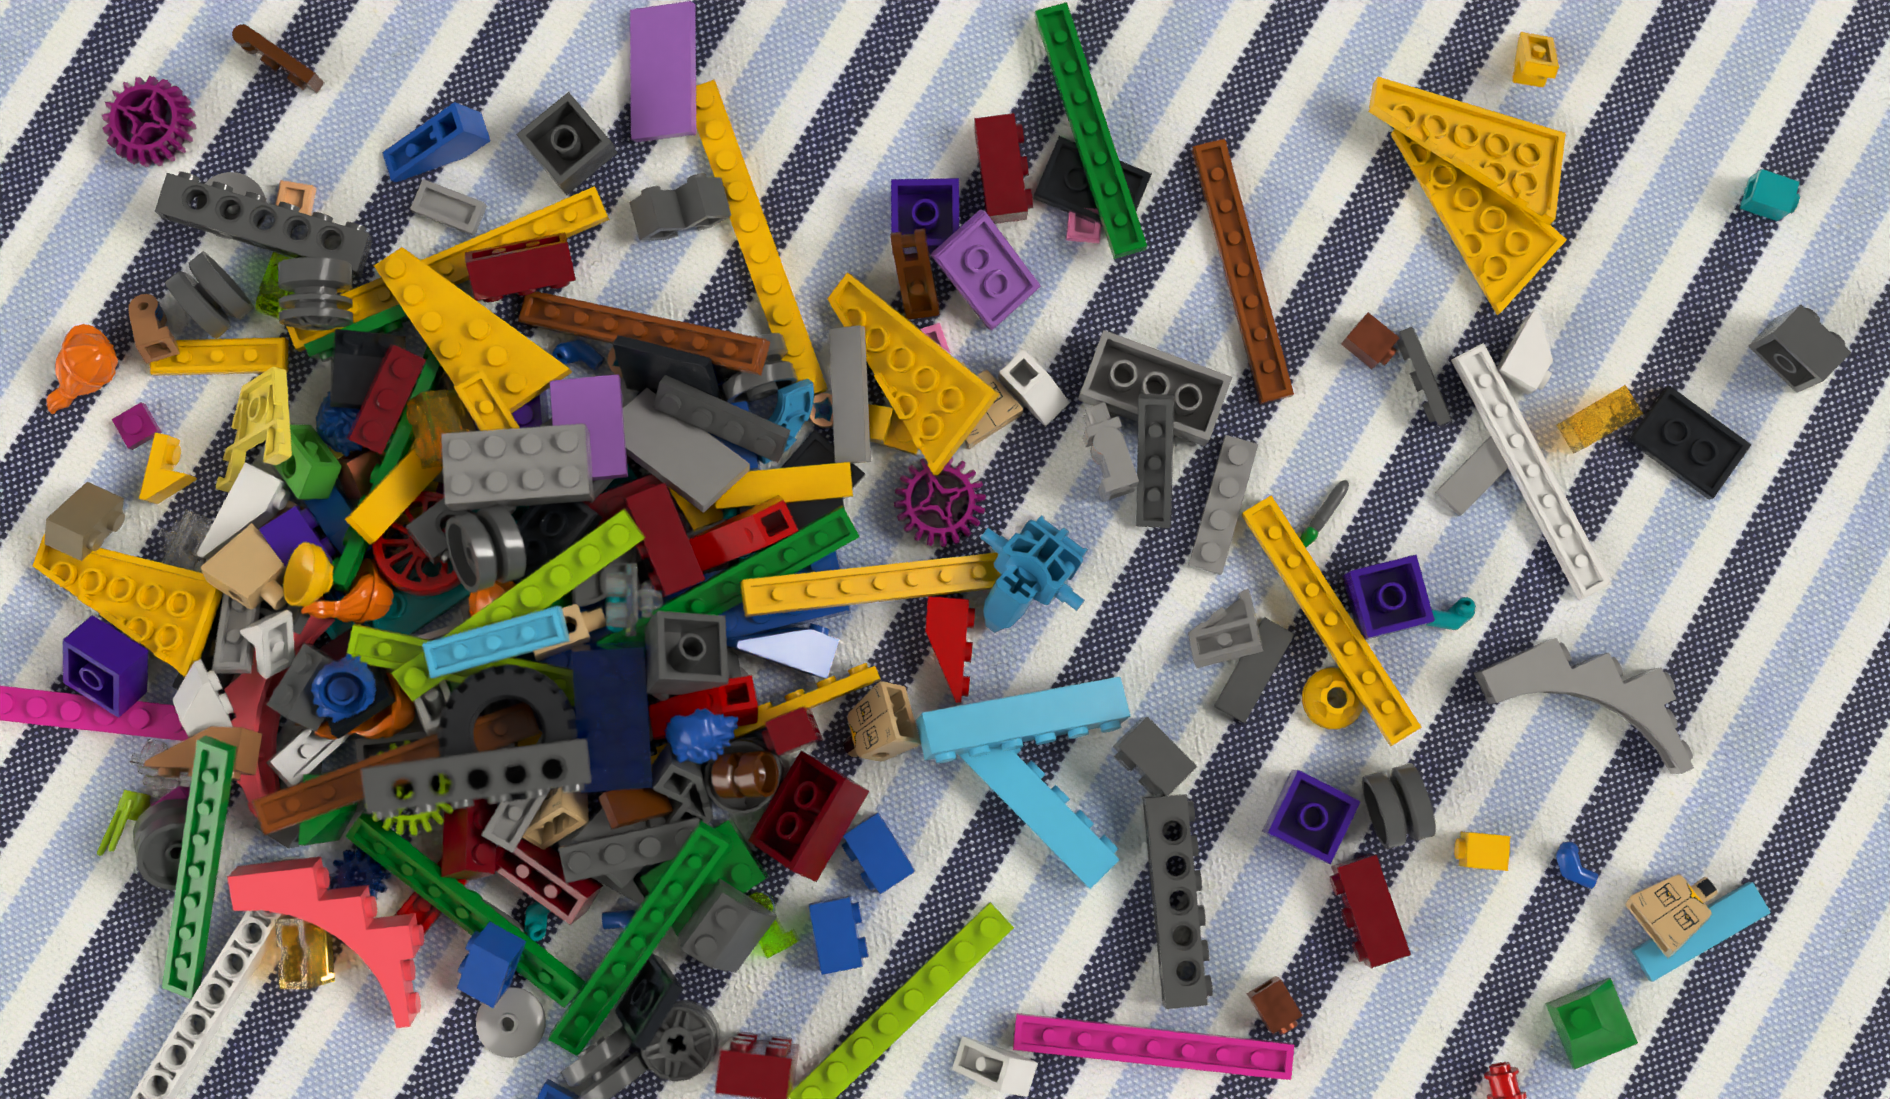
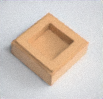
[276,180,317,216]

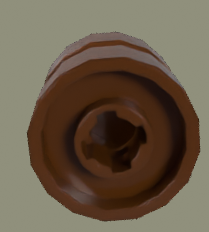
[712,751,779,799]

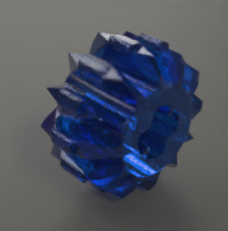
[329,847,391,901]

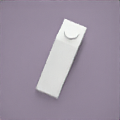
[196,462,290,559]

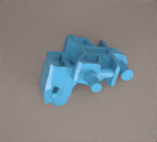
[980,515,1088,633]

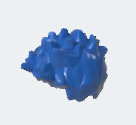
[316,391,363,457]
[311,653,376,723]
[664,708,738,764]

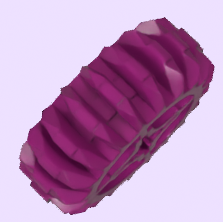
[101,76,197,168]
[894,457,986,547]

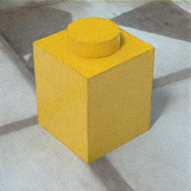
[1454,831,1510,871]

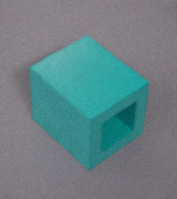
[1739,169,1800,221]

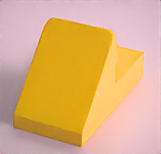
[1512,32,1559,87]
[868,404,919,456]
[139,432,197,504]

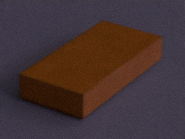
[599,781,673,829]

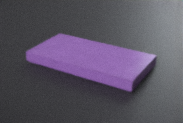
[630,1,697,142]

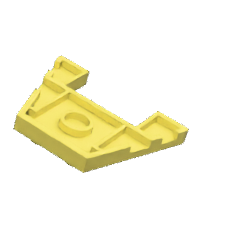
[216,366,292,492]

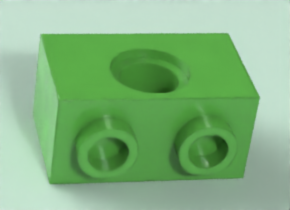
[274,425,342,500]

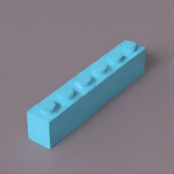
[916,676,1130,764]
[958,746,1120,889]

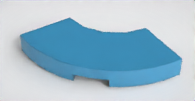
[758,378,814,464]

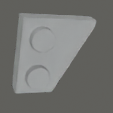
[1188,589,1263,668]

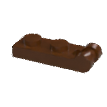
[232,24,324,93]
[891,228,940,320]

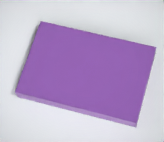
[930,209,1041,331]
[550,374,628,481]

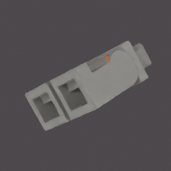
[1083,402,1139,502]

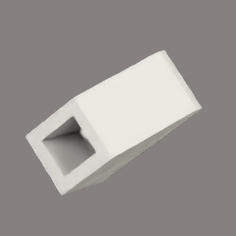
[998,349,1070,427]
[172,659,234,738]

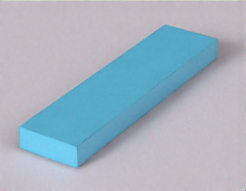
[422,606,570,678]
[1631,882,1771,982]

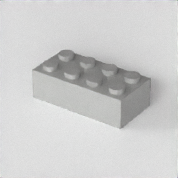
[1078,330,1232,447]
[441,424,594,511]

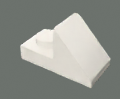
[240,610,295,679]

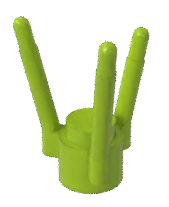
[97,790,152,856]

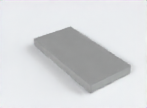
[623,388,750,513]

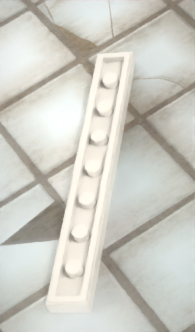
[1451,343,1612,600]

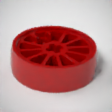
[372,491,461,596]

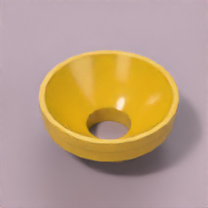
[283,542,334,607]
[1302,667,1364,729]

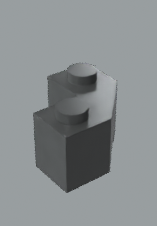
[629,173,732,241]
[652,742,713,824]

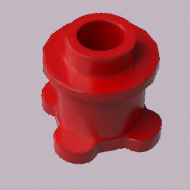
[1484,1062,1527,1099]

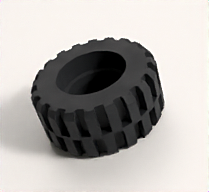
[437,665,577,802]

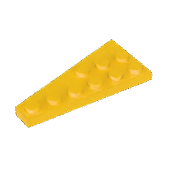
[1368,77,1566,225]
[1390,129,1567,315]
[374,247,572,414]
[827,272,1000,476]
[32,534,223,677]

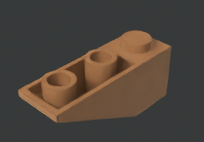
[144,726,262,781]

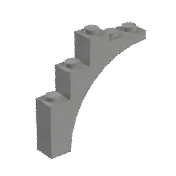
[1474,638,1694,774]

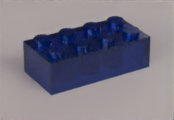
[572,641,652,793]

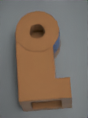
[128,294,180,364]

